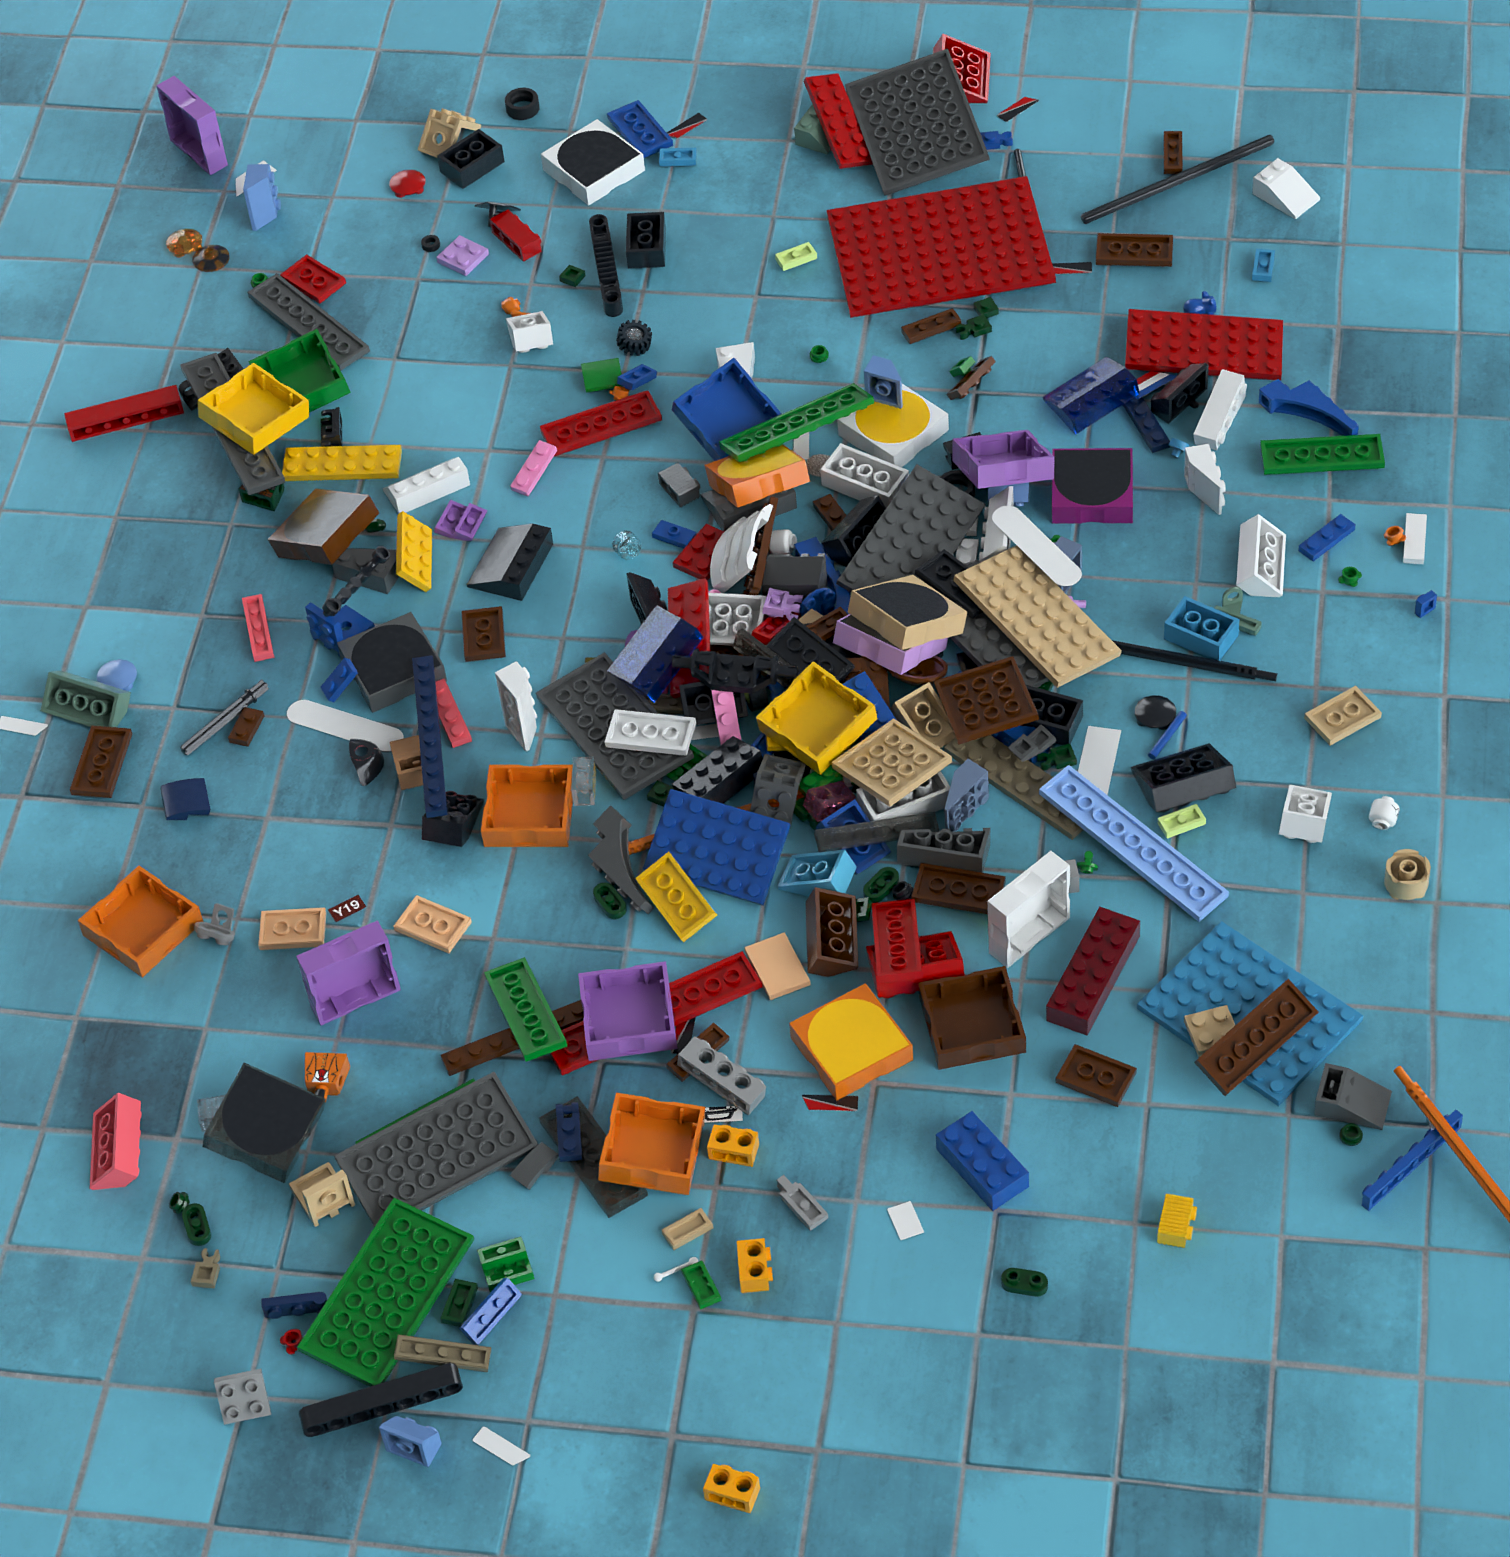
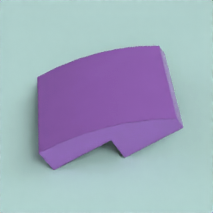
[434,500,488,541]

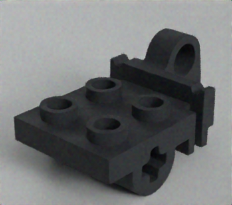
[178,348,244,411]

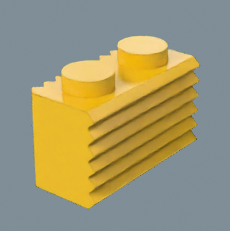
[1157,1193,1197,1248]

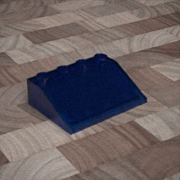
[1042,357,1140,435]
[607,605,704,703]

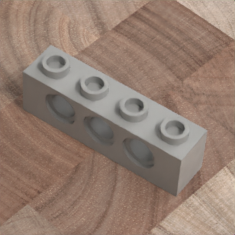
[677,1036,767,1116]

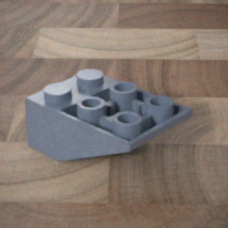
[944,759,989,832]

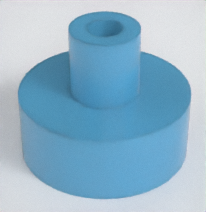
[1169,438,1190,458]

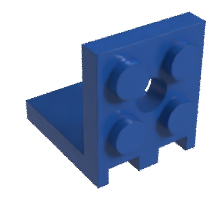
[305,602,375,657]

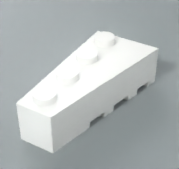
[716,342,755,378]
[1194,369,1247,450]

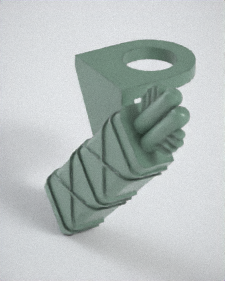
[1205,587,1262,636]

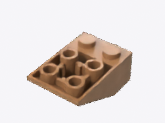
[389,735,423,790]

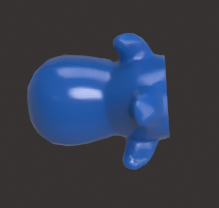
[1183,291,1216,315]

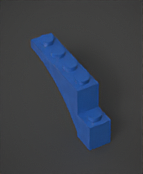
[1259,379,1359,436]

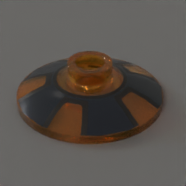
[193,245,230,272]

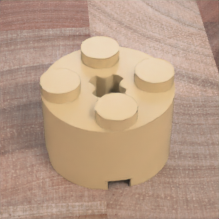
[1384,849,1431,900]

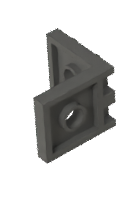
[750,754,806,827]

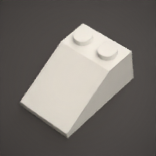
[1253,158,1320,219]
[1279,785,1332,843]

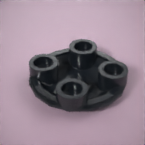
[1135,695,1176,730]

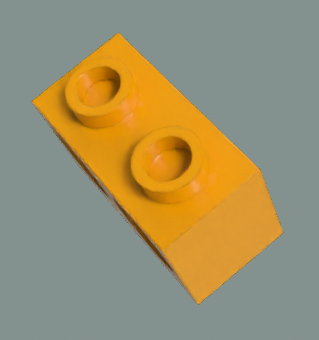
[707,1124,759,1167]
[737,1238,773,1293]
[703,1464,760,1514]

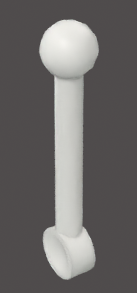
[653,1257,698,1282]

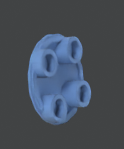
[97,659,137,691]

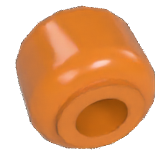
[501,296,521,315]

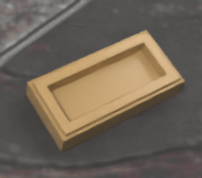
[662,1208,713,1250]

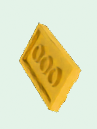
[396,511,432,592]
[635,852,717,942]

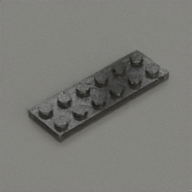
[539,1096,648,1218]

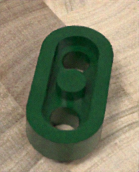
[863,867,899,903]
[593,882,626,919]
[182,1203,211,1246]
[1001,1268,1048,1297]

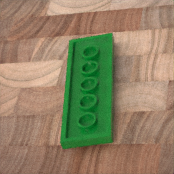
[1260,434,1385,475]
[484,957,567,1062]

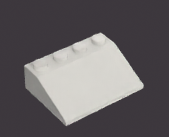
[708,593,767,647]

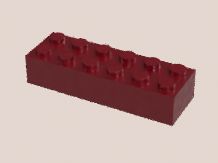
[1046,906,1140,1036]

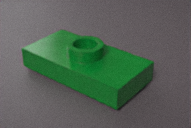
[681,1260,722,1310]

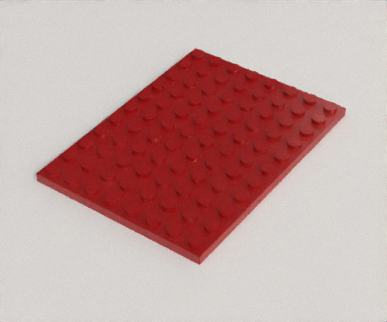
[827,176,1056,318]

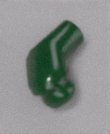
[365,519,386,533]

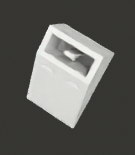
[1184,444,1226,515]

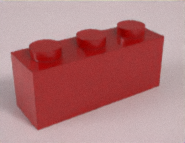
[490,209,542,262]

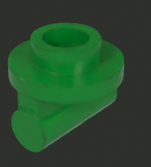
[1077,851,1098,874]

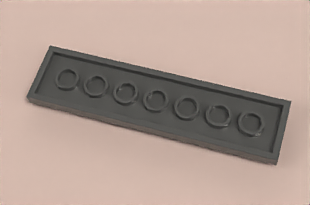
[248,273,370,371]

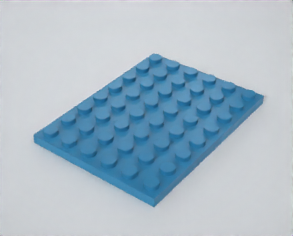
[1137,921,1363,1106]

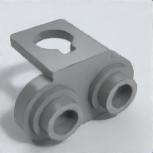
[194,903,235,945]

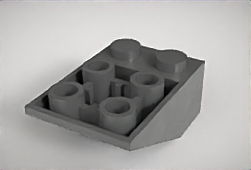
[1314,1063,1392,1130]

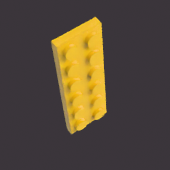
[282,445,402,481]

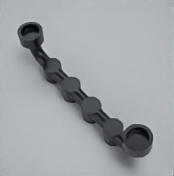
[322,546,390,617]

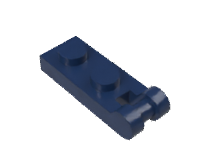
[556,1102,583,1162]
[261,1292,327,1319]

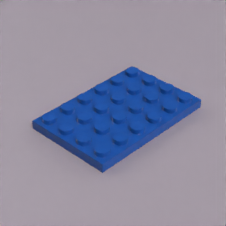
[643,789,791,906]

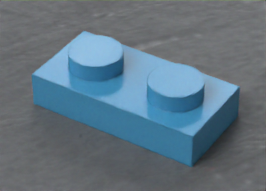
[659,148,697,166]
[1252,249,1275,282]

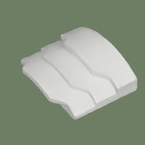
[710,504,773,593]

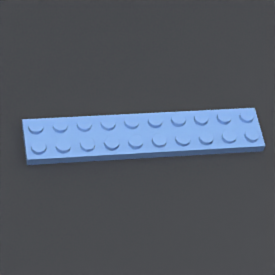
[1039,765,1229,922]

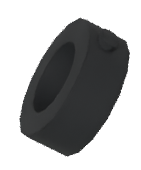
[421,235,440,252]

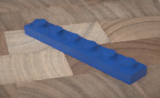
[1362,1110,1463,1211]

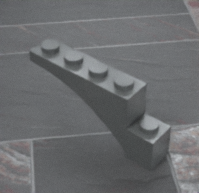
[588,805,654,914]

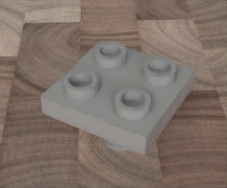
[214,1369,271,1425]

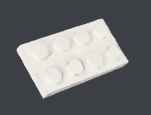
[605,710,696,756]

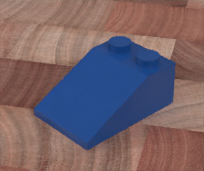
[816,799,891,875]

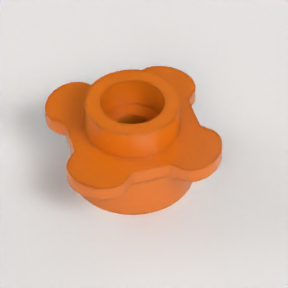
[609,386,629,400]
[1384,526,1406,546]

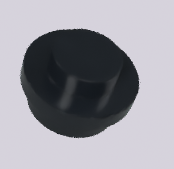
[892,881,913,901]

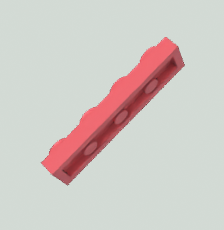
[242,594,275,662]
[436,679,472,748]

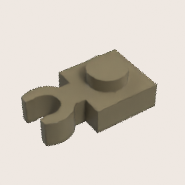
[191,1248,220,1289]

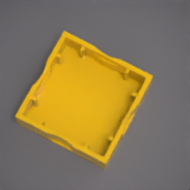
[198,363,309,455]
[756,661,878,775]

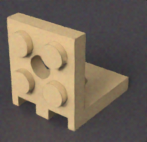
[418,108,481,158]
[289,1162,355,1227]

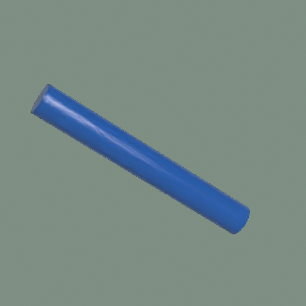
[1148,711,1187,760]

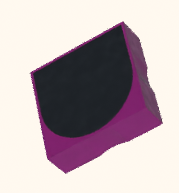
[1052,448,1133,524]

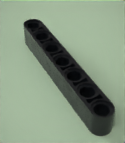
[299,1363,463,1437]

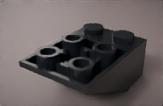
[422,791,484,847]

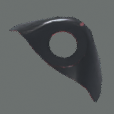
[349,739,384,786]

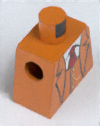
[305,1052,350,1104]

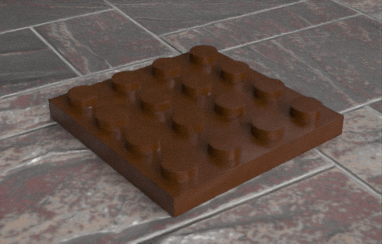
[934,656,1039,745]

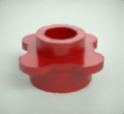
[280,1329,303,1354]

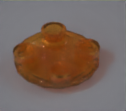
[166,228,203,258]

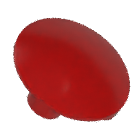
[389,170,426,198]

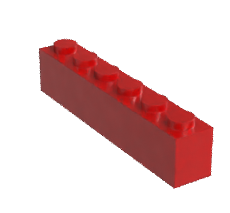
[64,385,184,442]

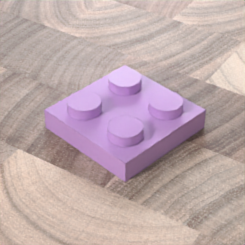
[436,235,489,276]

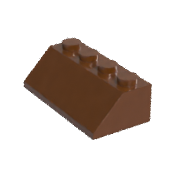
[806,887,858,977]

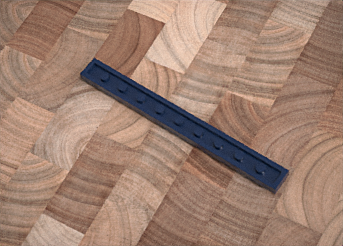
[412,655,448,818]

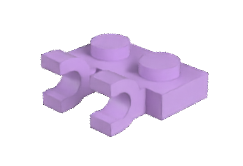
[762,588,803,621]

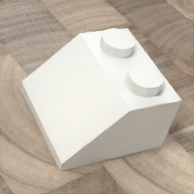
[506,311,553,353]

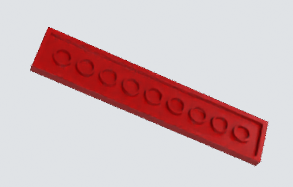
[550,951,762,1076]

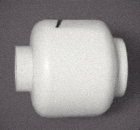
[768,529,797,554]
[1369,796,1400,830]

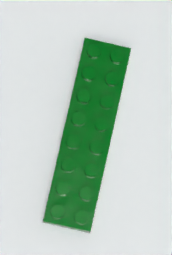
[719,383,874,462]

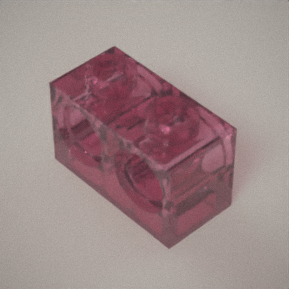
[803,781,856,822]

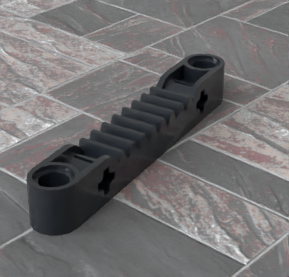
[589,214,623,317]

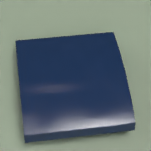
[160,778,211,820]

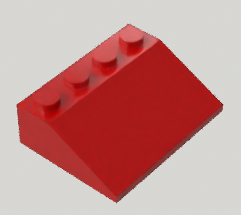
[933,34,991,103]
[866,931,965,998]

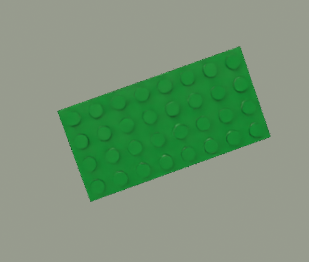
[297,1198,474,1387]

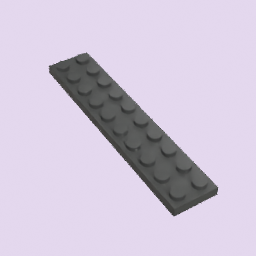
[180,353,285,495]

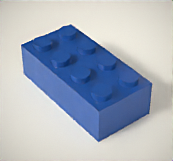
[936,1111,1029,1211]

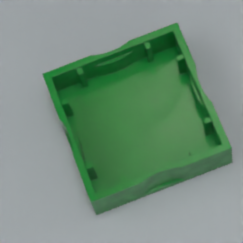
[248,329,351,413]

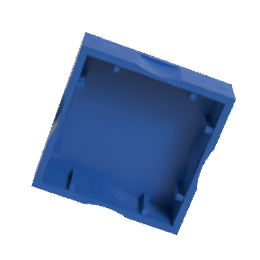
[671,358,782,461]

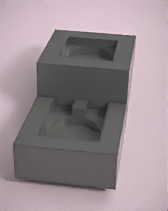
[1008,725,1056,762]
[510,1142,559,1190]

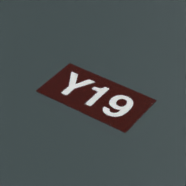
[328,895,366,922]

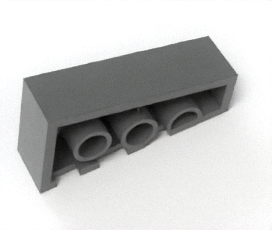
[897,828,991,873]

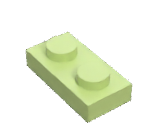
[775,242,817,271]
[1157,804,1206,839]

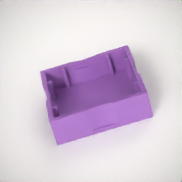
[156,76,228,175]
[952,430,1054,489]
[296,920,401,1025]
[578,961,678,1061]

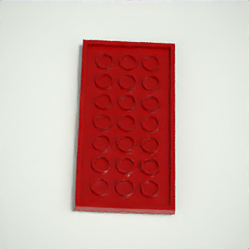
[1125,309,1283,381]

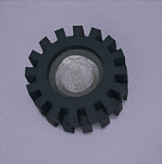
[616,320,652,356]

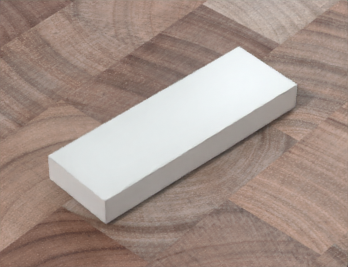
[1403,513,1427,565]

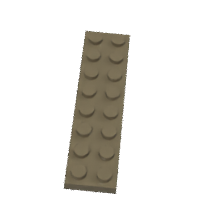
[944,735,1083,840]

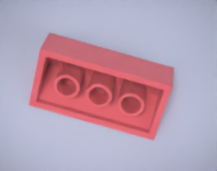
[89,1093,142,1190]

